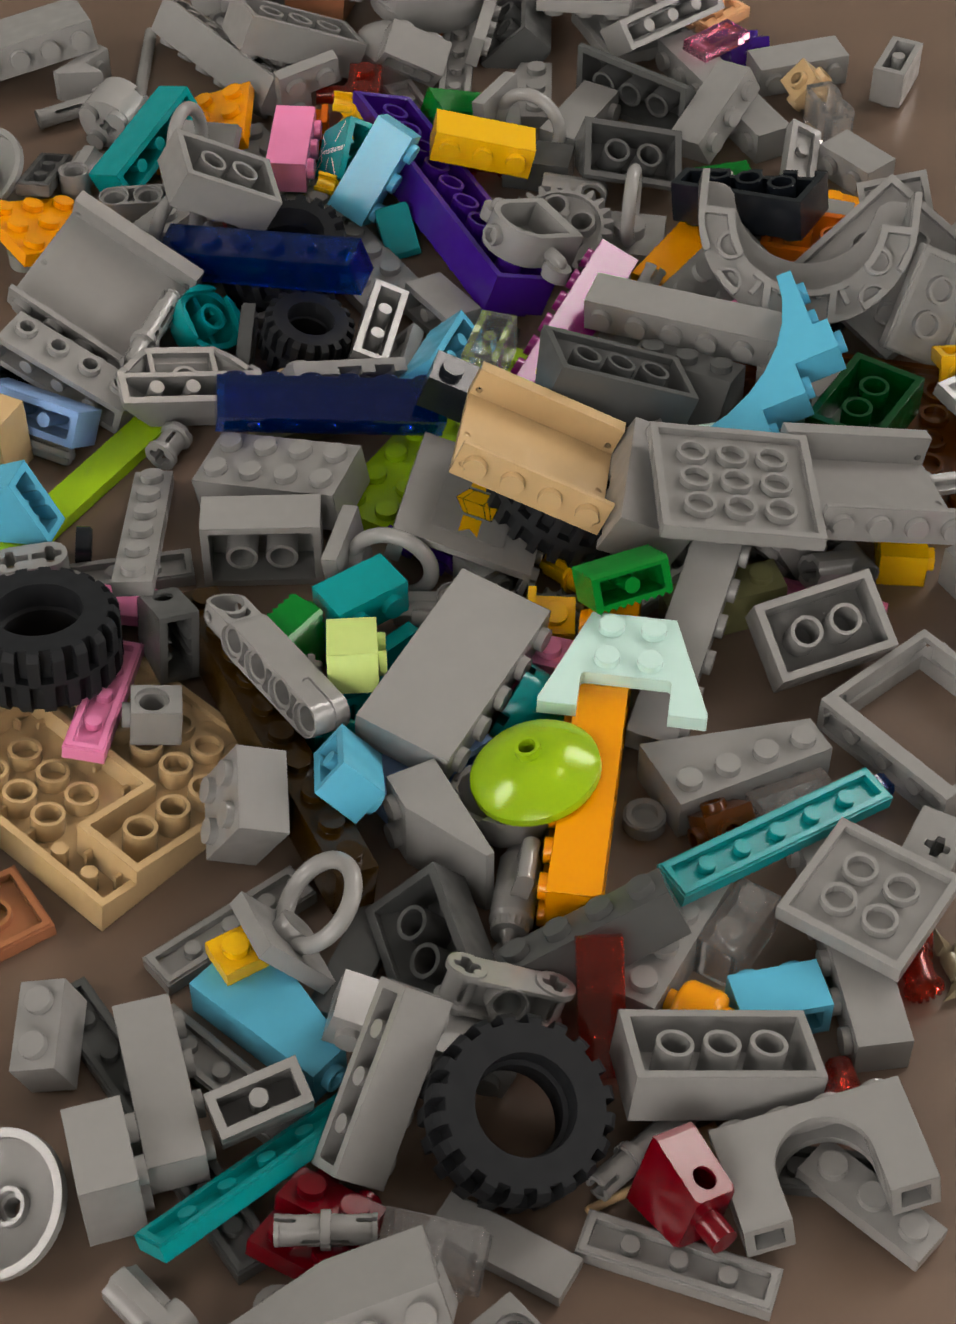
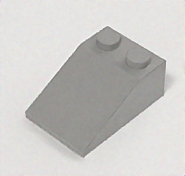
[383,758,494,911]

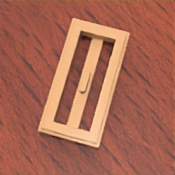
[686,0,750,39]

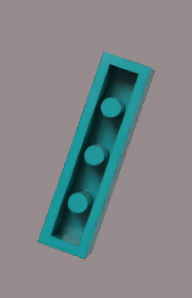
[88,86,198,192]

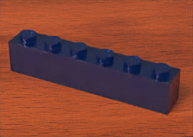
[161,223,374,295]
[215,370,447,436]

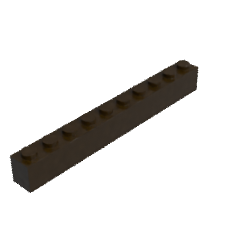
[182,586,379,914]

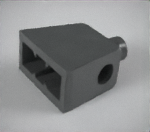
[137,587,200,685]

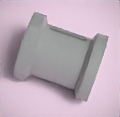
[145,421,193,470]

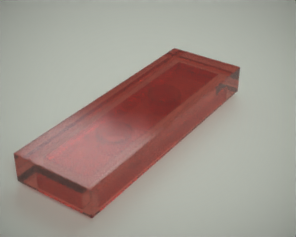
[574,933,626,1079]

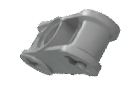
[432,952,576,1027]

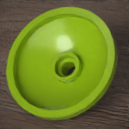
[470,719,602,827]

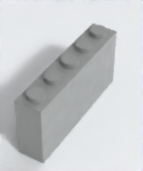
[0,0,99,81]
[355,568,552,780]

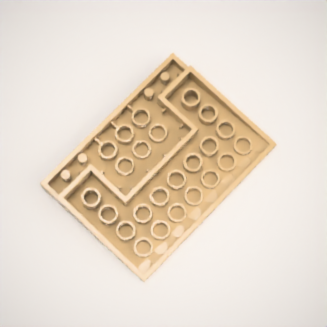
[0,656,239,931]

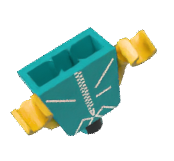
[314,90,373,196]

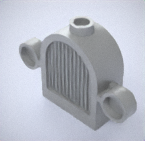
[479,197,584,286]

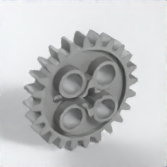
[526,182,615,274]

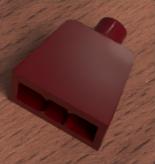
[626,1121,737,1253]

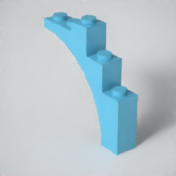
[710,270,848,433]

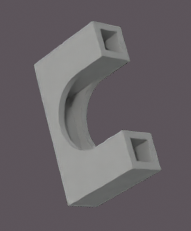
[708,1075,941,1258]

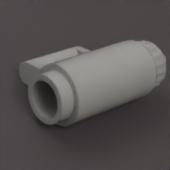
[488,836,543,947]

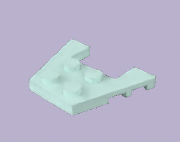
[536,611,708,731]

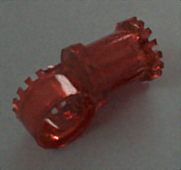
[902,932,945,1004]

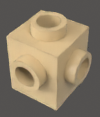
[780,58,836,117]

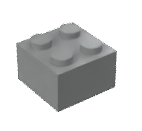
[199,744,290,866]
[60,1095,155,1247]

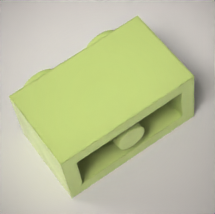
[326,617,388,694]

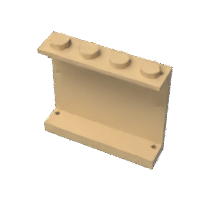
[449,361,626,535]

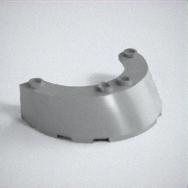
[698,168,923,324]

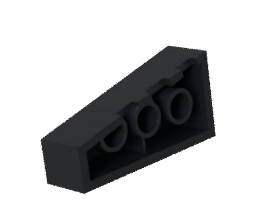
[671,167,829,242]

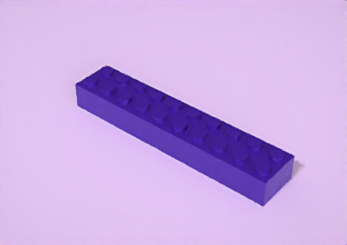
[353,91,555,317]

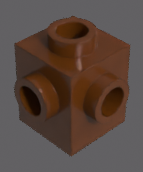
[687,797,756,848]

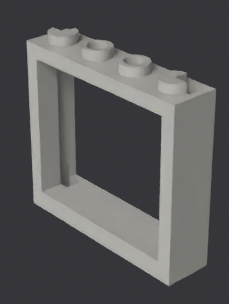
[816,629,956,817]

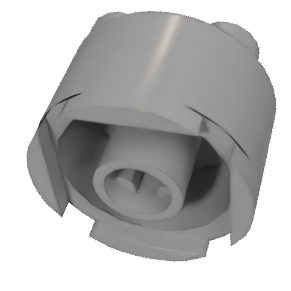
[79,77,149,149]

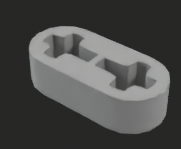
[0,541,70,576]

